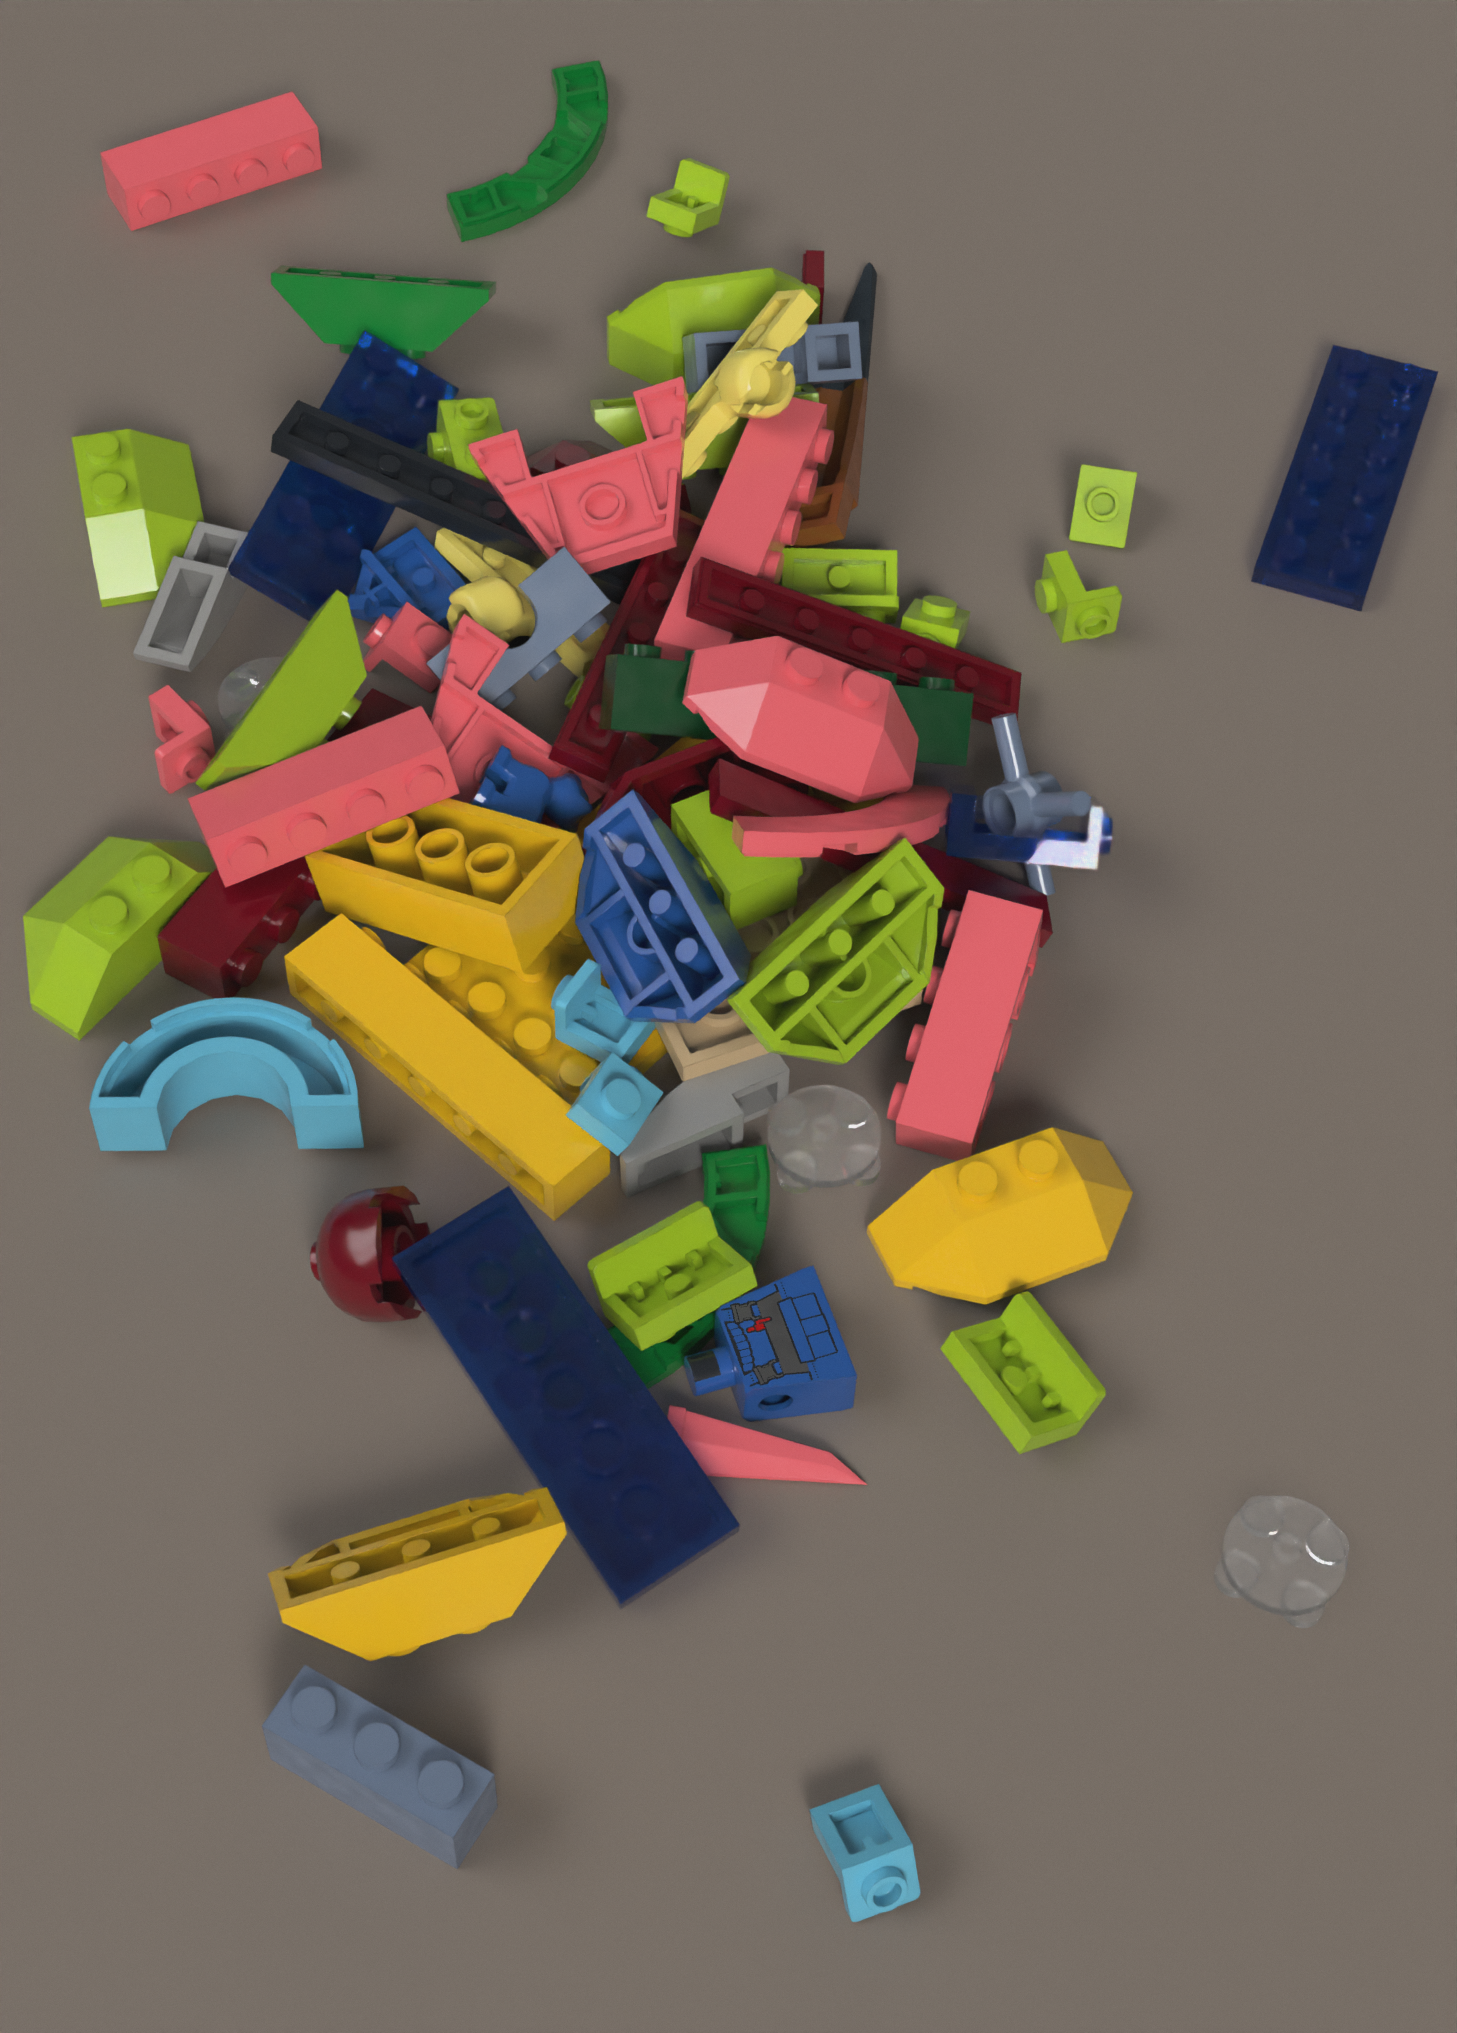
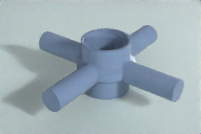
[959,713,1091,896]

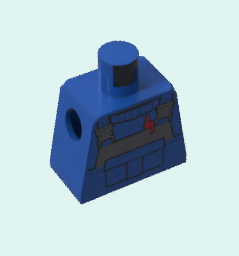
[684,1265,857,1422]

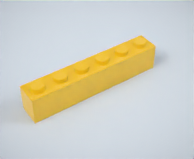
[284,913,610,1221]

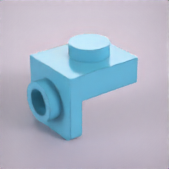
[551,959,656,1064]
[566,1052,664,1156]

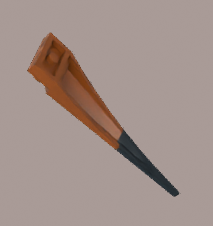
[784,262,877,548]

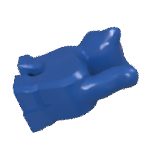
[469,745,593,833]

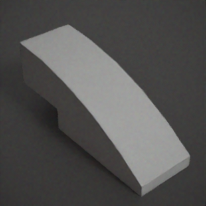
[133,521,260,672]
[620,1053,790,1198]

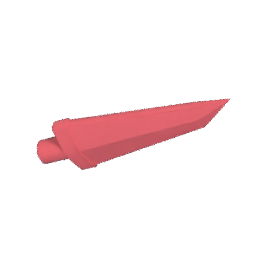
[627,1405,867,1485]

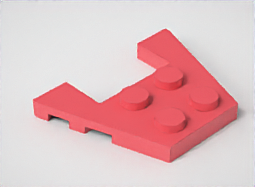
[468,376,688,575]
[431,614,659,829]

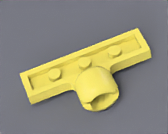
[682,289,818,479]
[434,528,610,677]

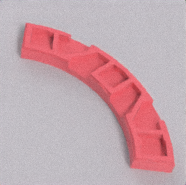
[731,785,950,857]

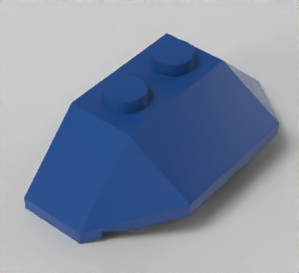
[575,789,751,1023]

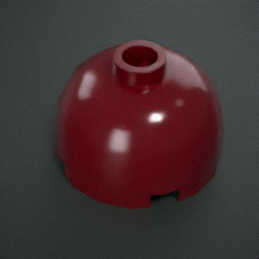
[310,1185,434,1323]

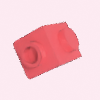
[363,602,453,694]
[148,685,215,794]

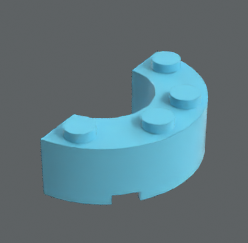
[89,997,364,1151]

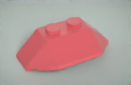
[682,636,919,803]

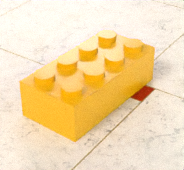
[305,798,584,973]

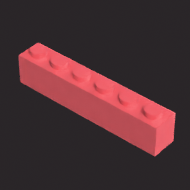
[654,397,834,661]

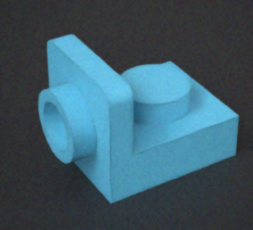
[809,1784,921,1922]

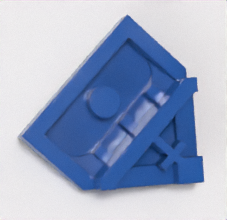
[348,527,466,630]

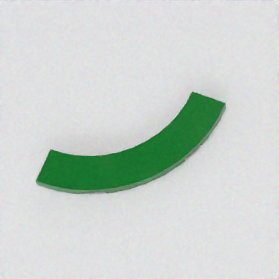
[447,60,608,242]
[534,1144,770,1424]

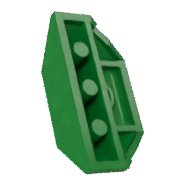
[271,265,496,359]

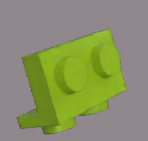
[427,397,503,483]
[781,548,899,623]
[587,1201,758,1351]
[940,1291,1106,1454]

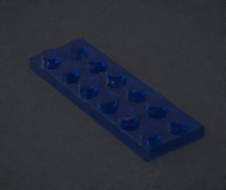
[228,330,459,621]
[1251,345,1438,612]
[392,1186,740,1610]

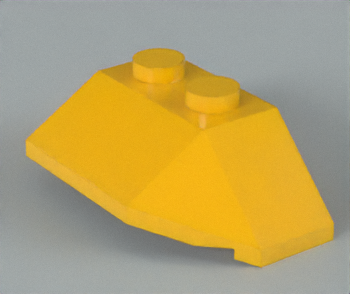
[867,1127,1133,1305]
[268,1487,567,1661]

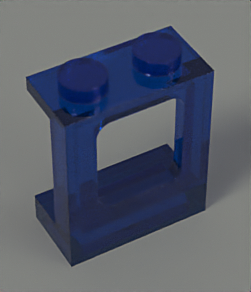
[944,783,1113,869]

